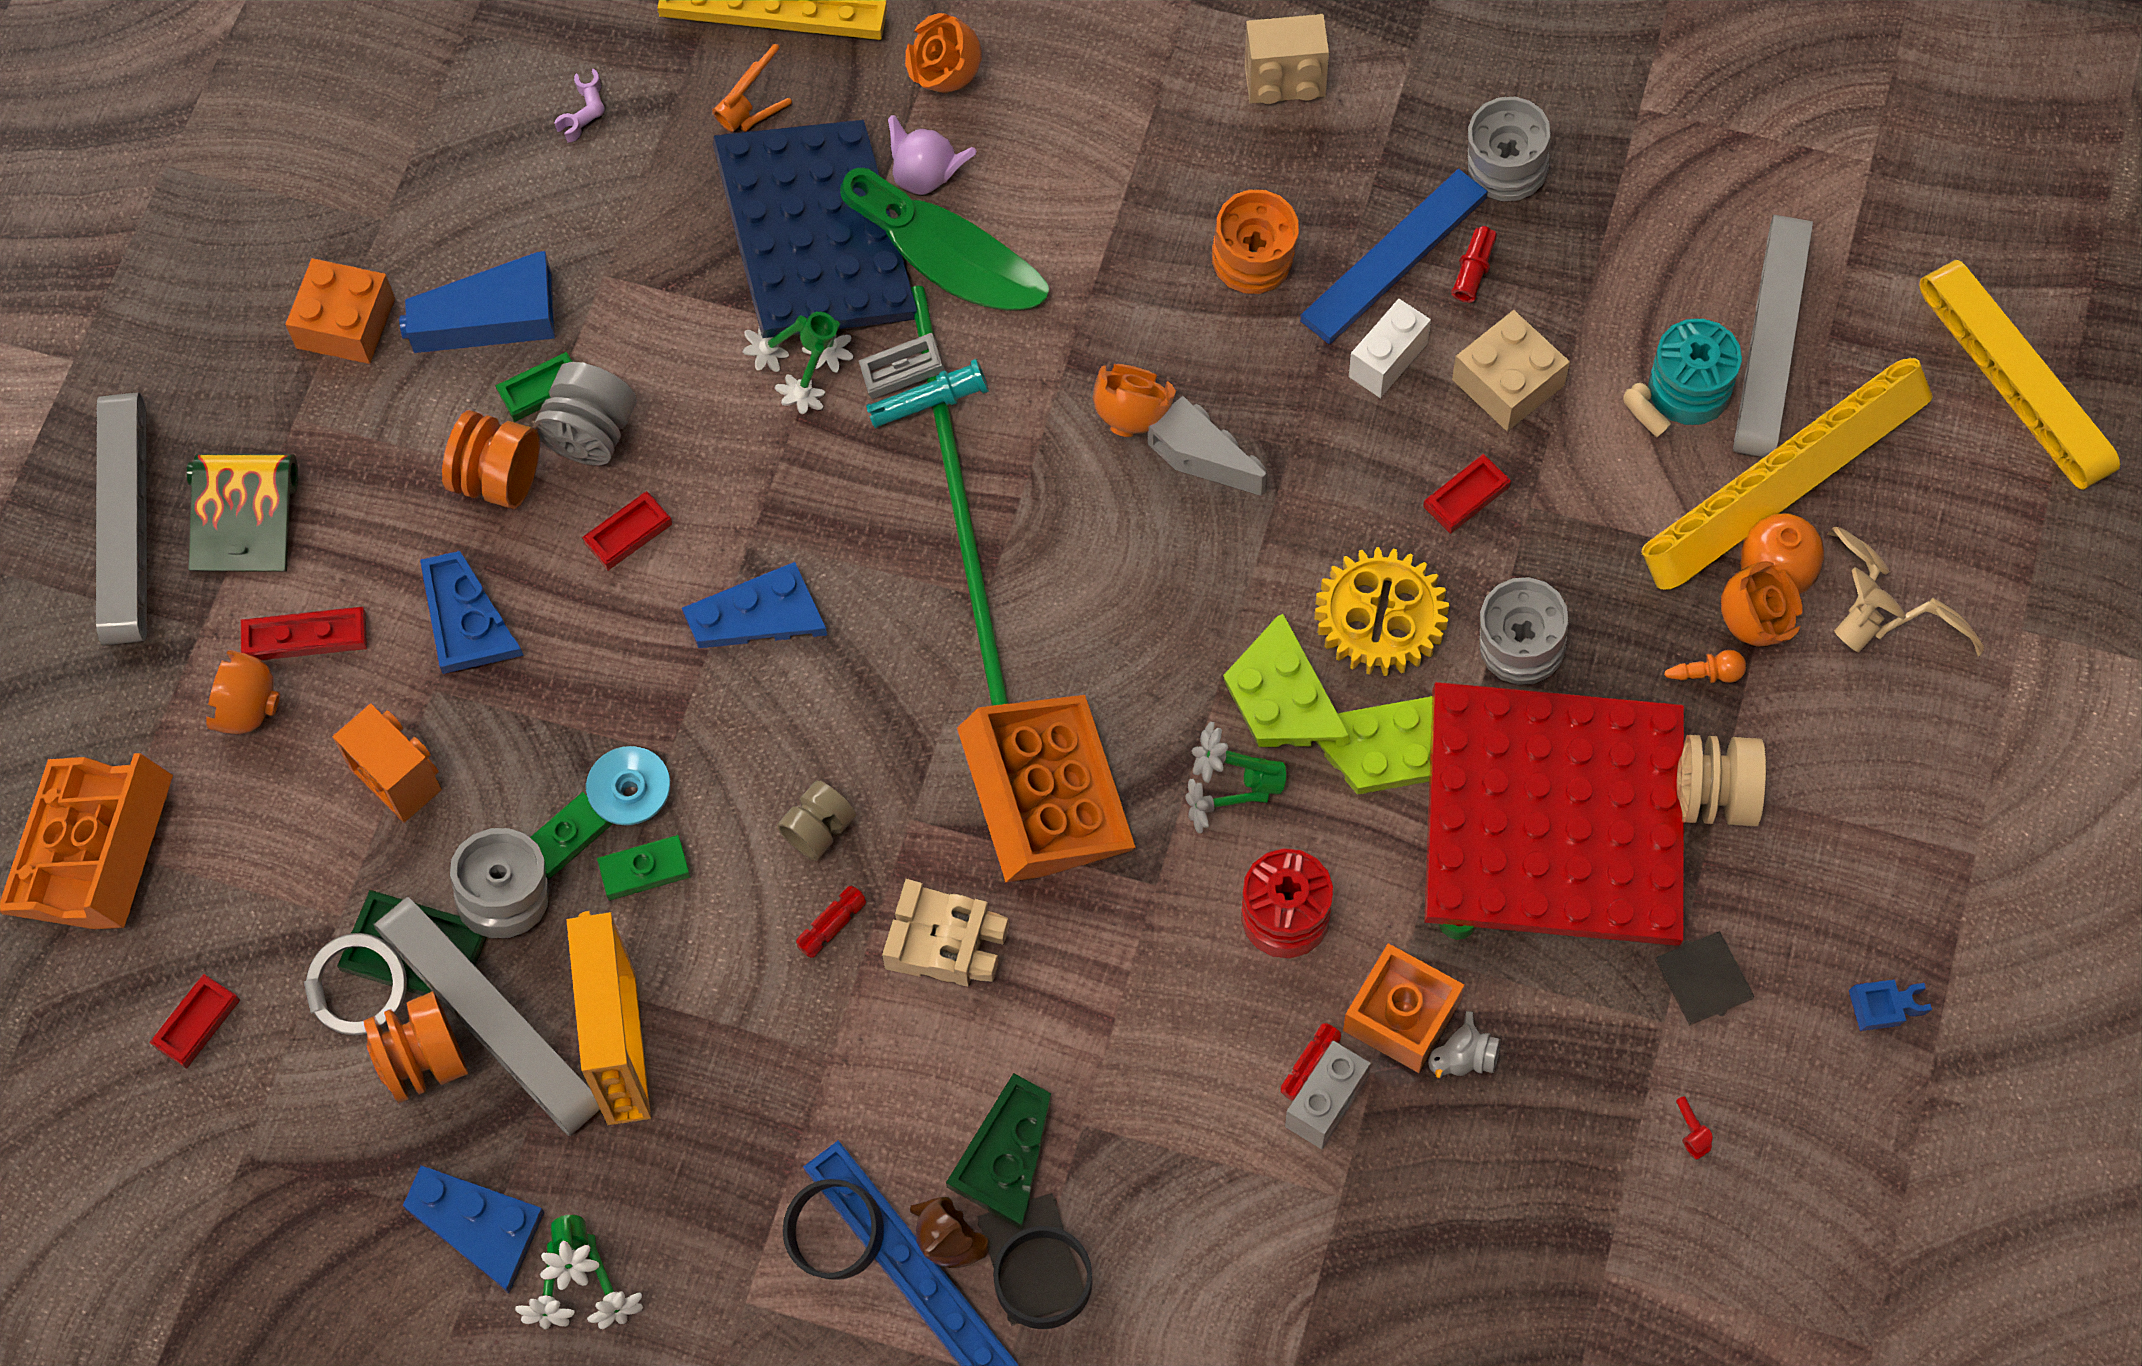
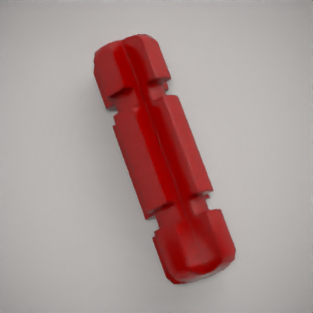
[796,885,866,958]
[1280,1023,1341,1101]

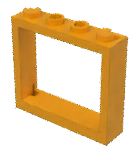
[566,911,651,1125]

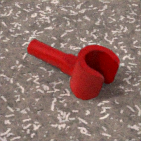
[1676,1096,1713,1160]

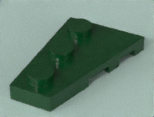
[946,1073,1052,1230]

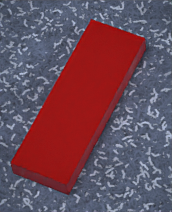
[241,606,367,661]

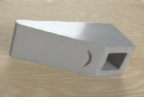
[1148,396,1267,496]

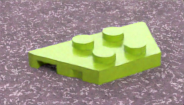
[1223,614,1350,747]
[1315,696,1432,795]

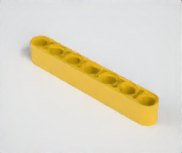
[1919,260,2120,489]

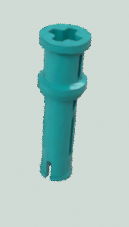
[866,358,989,429]

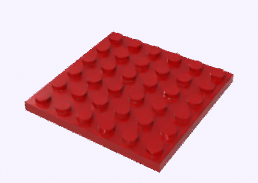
[1424,682,1684,946]

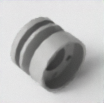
[1468,97,1550,201]
[532,362,637,466]
[1480,577,1568,685]

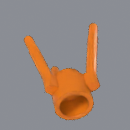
[712,44,792,132]

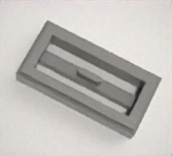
[859,333,945,399]

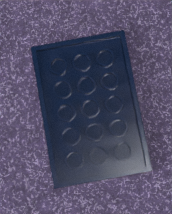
[712,120,917,338]

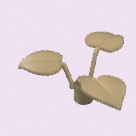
[1827,526,1984,657]

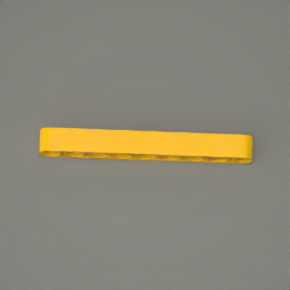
[1642,358,1933,590]

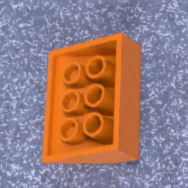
[957,695,1136,882]

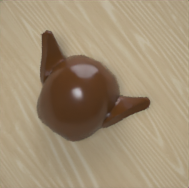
[910,1197,989,1268]

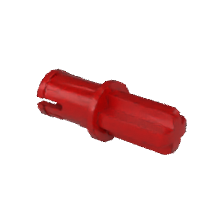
[1451,226,1497,303]

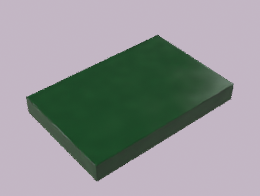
[337,890,487,1002]

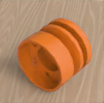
[1212,189,1299,294]
[442,410,540,509]
[363,991,468,1104]

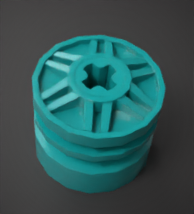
[1648,318,1742,425]

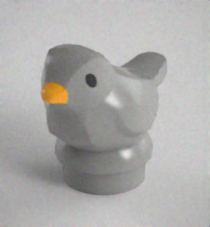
[1428,1011,1501,1078]

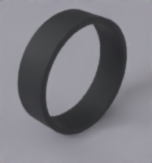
[783,1179,884,1280]
[993,1226,1092,1329]

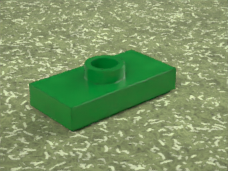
[530,792,612,880]
[597,835,691,901]

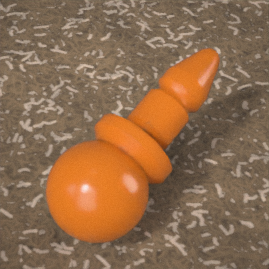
[1664,650,1746,683]

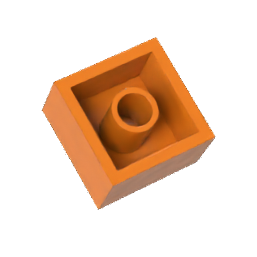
[285,258,395,364]
[332,703,442,823]
[1343,943,1465,1073]

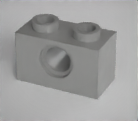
[1285,1040,1371,1150]

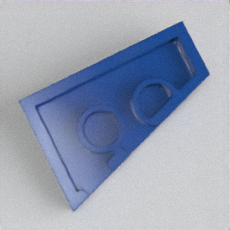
[420,551,524,674]
[682,562,827,648]
[403,1166,544,1294]

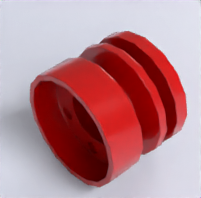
[1241,848,1333,959]

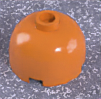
[905,13,982,93]
[1093,364,1176,437]
[1740,514,1824,594]
[1721,561,1802,647]
[206,650,280,734]

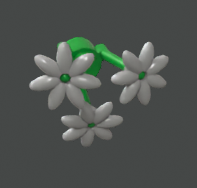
[1185,722,1286,833]

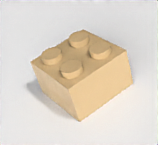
[1245,14,1329,104]
[1452,310,1570,432]

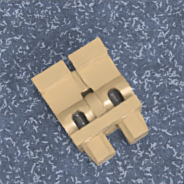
[882,879,1009,987]

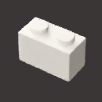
[1349,299,1431,398]

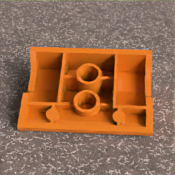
[0,753,173,929]

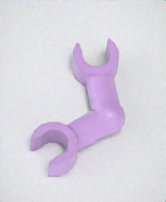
[554,69,605,143]

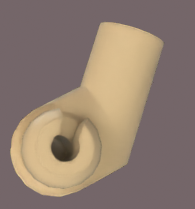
[1623,383,1671,438]

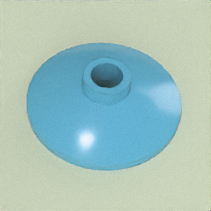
[586,746,670,825]

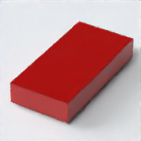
[1423,454,1511,534]
[582,491,672,571]
[149,974,240,1069]

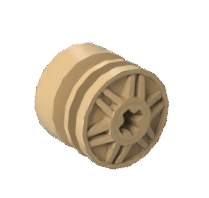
[1677,735,1766,826]

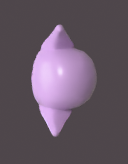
[888,115,977,195]

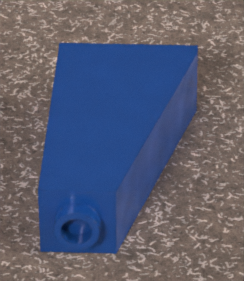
[399,251,555,353]

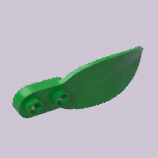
[840,168,1049,311]

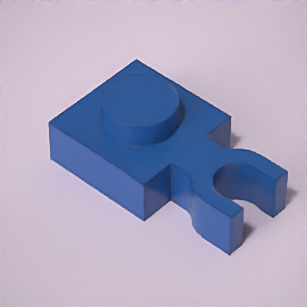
[1849,979,1932,1031]

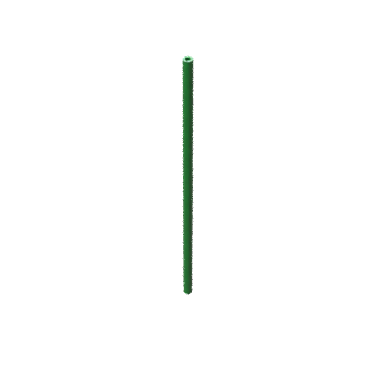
[911,286,1008,706]

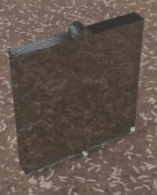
[1655,931,1754,1026]

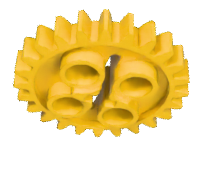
[1314,547,1449,676]

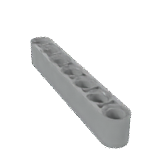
[1733,214,1813,457]
[96,392,147,646]
[374,897,600,1136]

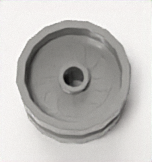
[450,828,549,938]

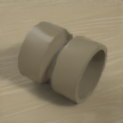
[776,780,856,861]

